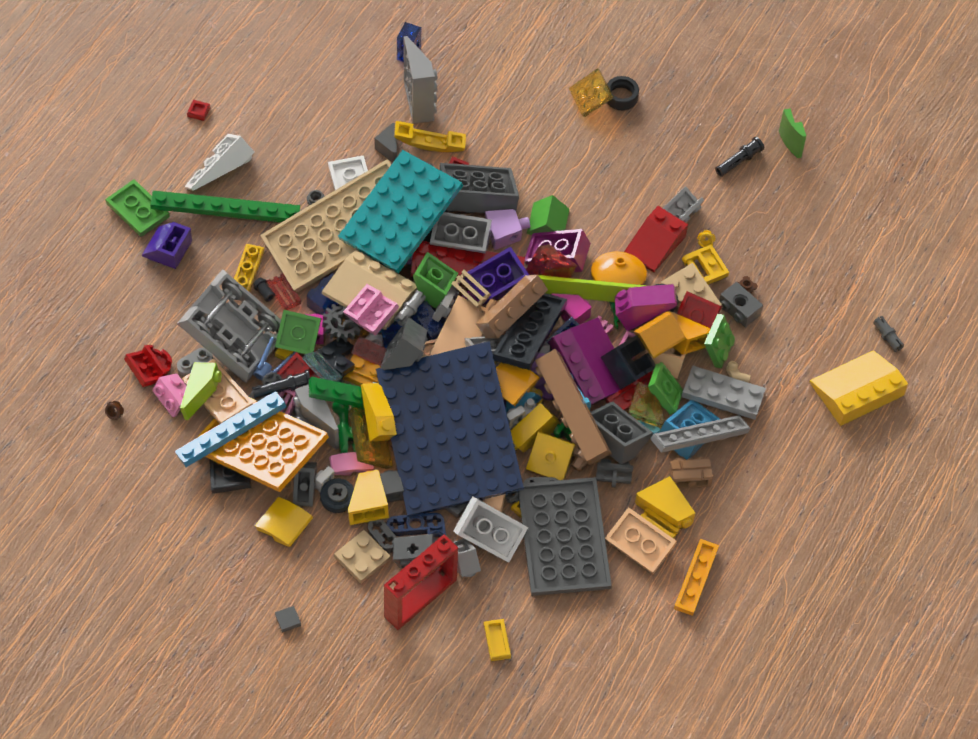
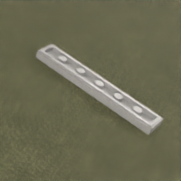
[651,415,751,453]

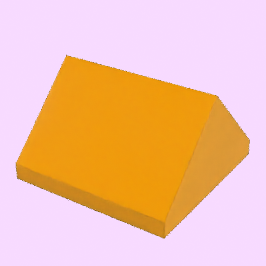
[634,312,686,358]

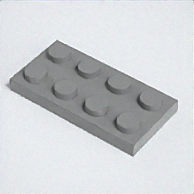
[682,366,766,420]

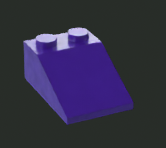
[464,247,529,305]

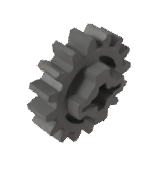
[322,304,363,342]

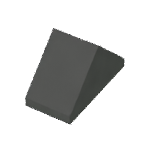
[374,123,397,163]

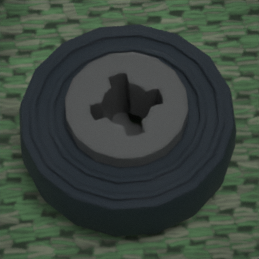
[320,478,354,513]

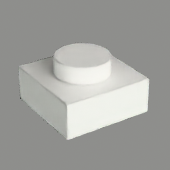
[315,466,334,492]

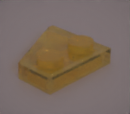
[628,382,665,428]

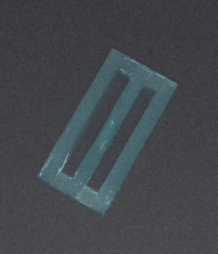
[302,351,342,382]

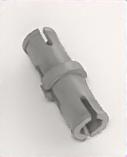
[394,291,426,326]

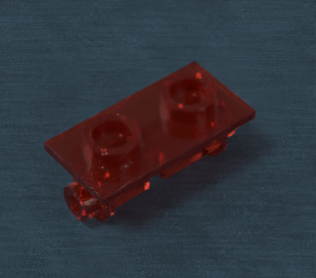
[351,336,386,367]

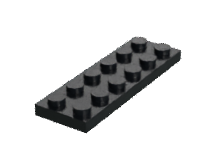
[493,293,567,370]

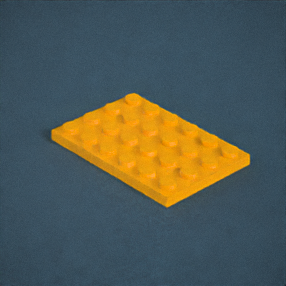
[197,397,329,492]

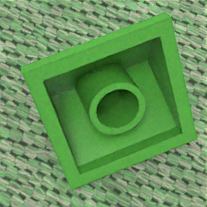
[527,195,570,235]

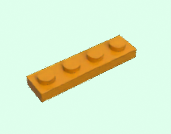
[674,539,719,616]

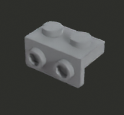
[663,186,704,223]

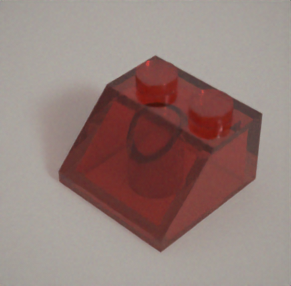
[526,244,578,278]

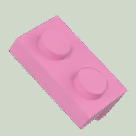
[153,374,187,417]

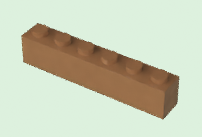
[535,349,612,465]

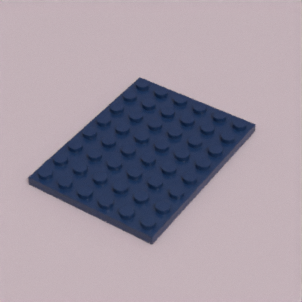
[376,341,524,516]

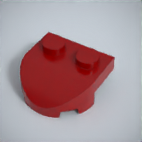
[124,345,172,387]

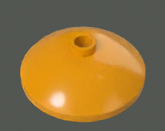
[591,251,647,285]

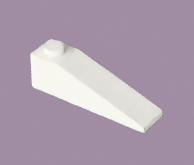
[185,134,255,191]

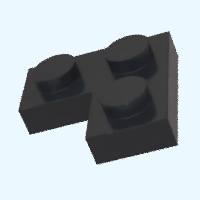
[313,338,355,378]

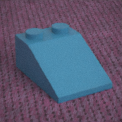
[659,400,720,460]

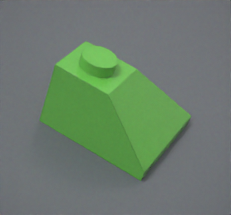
[413,252,458,308]

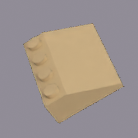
[322,250,417,330]

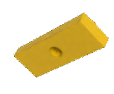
[234,244,265,292]

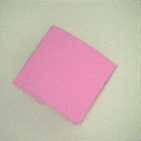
[343,284,399,336]

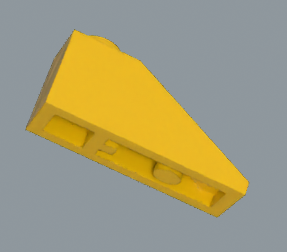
[361,383,397,442]

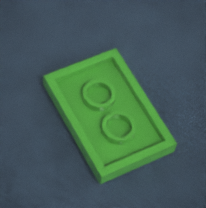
[105,179,170,237]

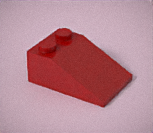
[624,206,688,273]

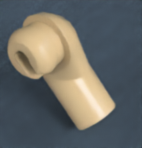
[726,361,751,383]

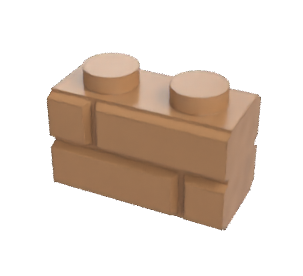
[669,456,713,488]

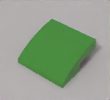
[779,108,806,158]

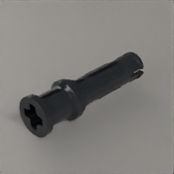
[715,137,764,177]
[252,370,310,399]

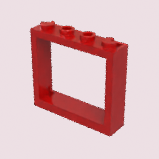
[384,534,458,630]

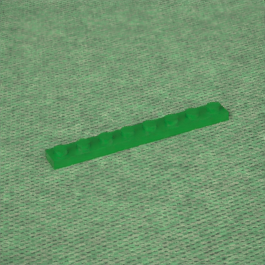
[150,190,300,222]

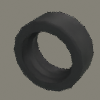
[605,76,639,111]

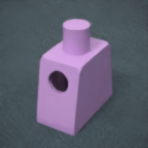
[485,209,530,250]

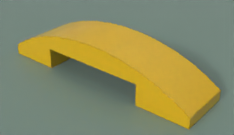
[394,121,466,152]

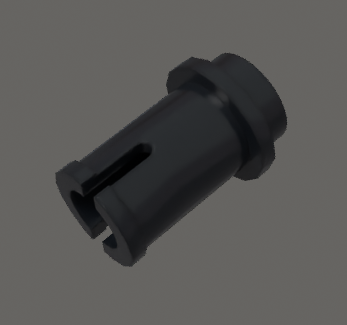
[253,278,275,302]

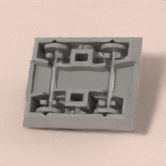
[177,269,281,383]

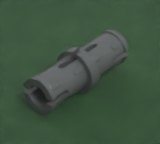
[873,316,904,352]

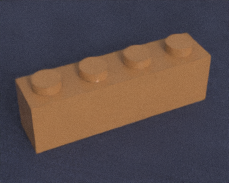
[475,275,548,338]

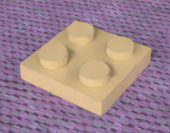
[334,530,391,584]

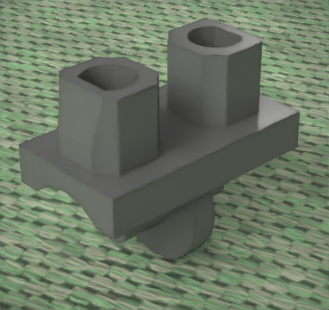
[596,459,633,488]

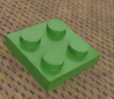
[275,310,322,356]
[704,314,735,368]
[648,362,683,415]

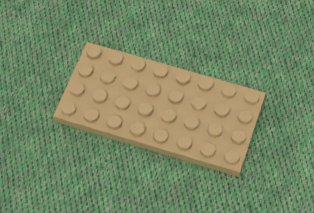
[260,159,391,293]

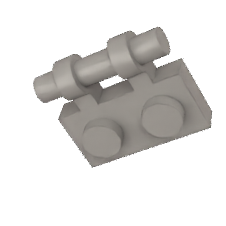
[507,398,536,430]

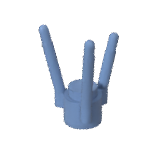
[253,337,298,381]

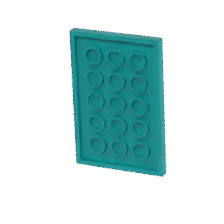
[338,150,463,274]

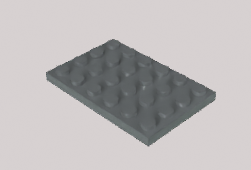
[519,477,612,596]

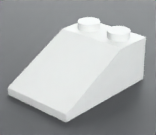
[454,496,528,562]

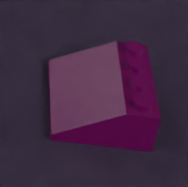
[548,317,621,406]

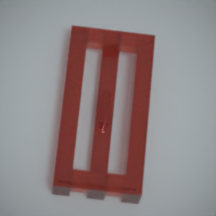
[267,273,301,310]

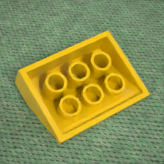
[809,351,908,426]

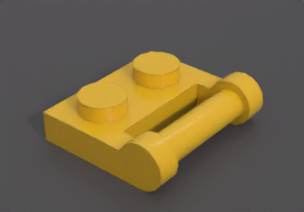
[682,245,729,285]

